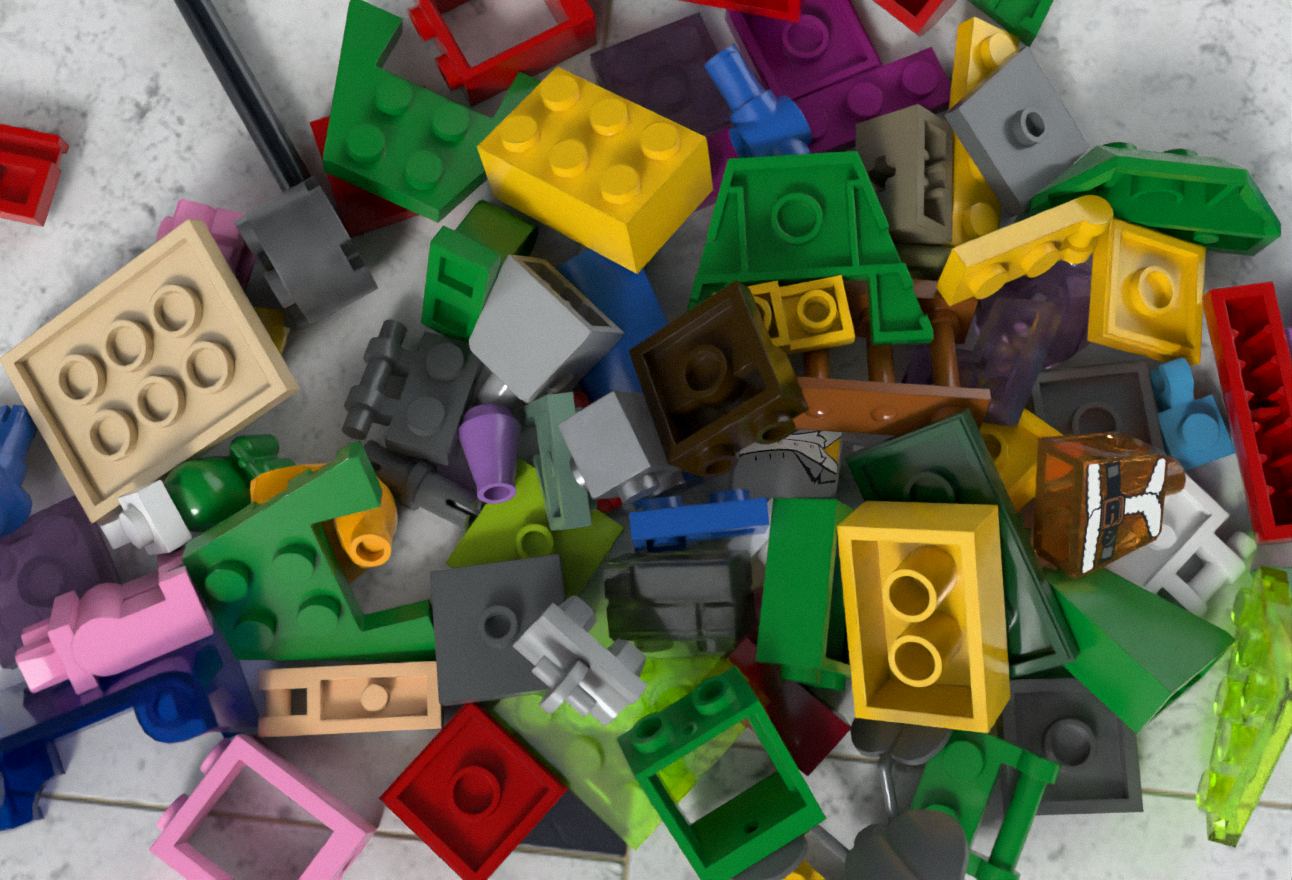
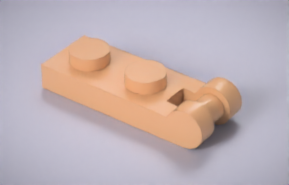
[258,661,444,738]

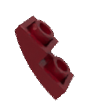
[701,632,852,776]

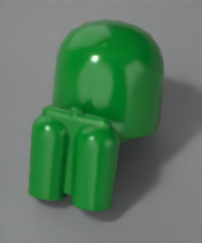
[163,434,296,532]

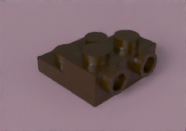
[628,280,809,478]

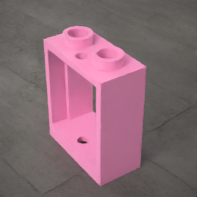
[149,734,378,880]

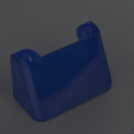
[0,618,259,834]

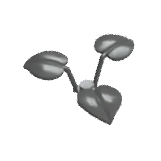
[729,718,969,880]

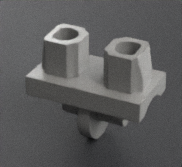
[513,596,648,727]

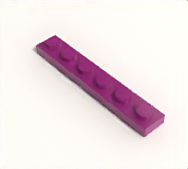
[693,47,951,213]

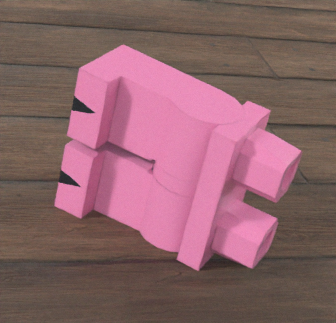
[15,544,214,695]

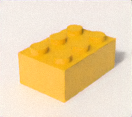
[477,66,713,274]
[837,501,1011,733]

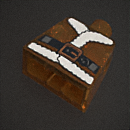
[1033,431,1186,579]

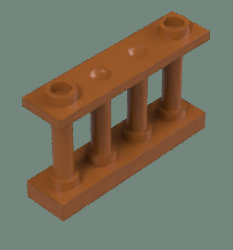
[779,279,991,436]

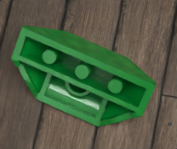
[1015,142,1281,256]

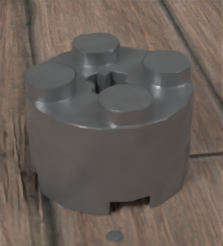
[234,176,379,328]

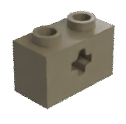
[855,104,953,245]

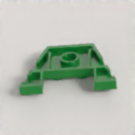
[323,0,542,223]
[686,151,934,347]
[181,441,436,661]

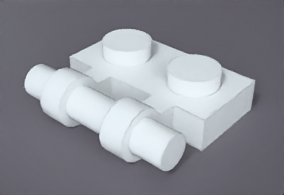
[1094,470,1257,618]

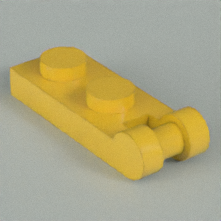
[936,195,1113,306]

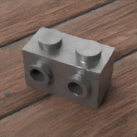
[557,391,688,504]

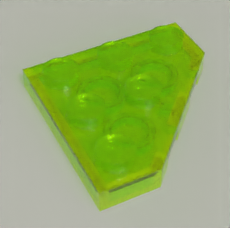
[1196,565,1292,848]
[490,654,771,851]

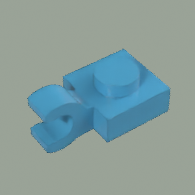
[1149,357,1235,476]

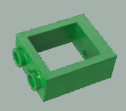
[756,498,855,691]
[616,665,827,880]

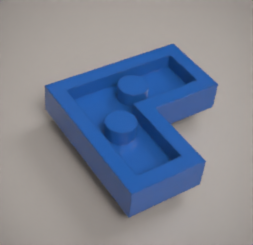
[629,489,770,556]

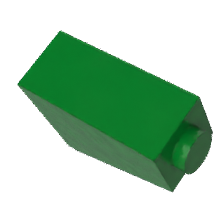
[1042,555,1236,734]

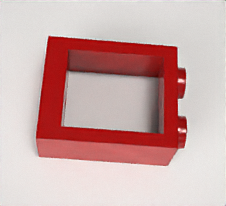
[407,0,596,107]

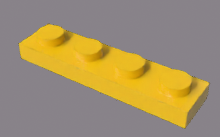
[941,16,1019,247]

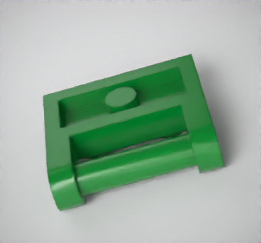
[909,729,1062,880]

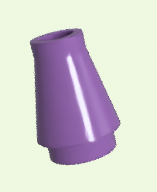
[458,404,521,504]

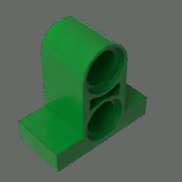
[421,199,539,342]

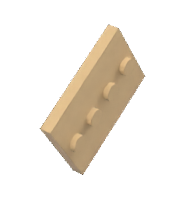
[0,219,300,524]

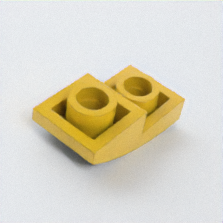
[712,275,855,355]

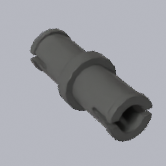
[363,440,484,531]

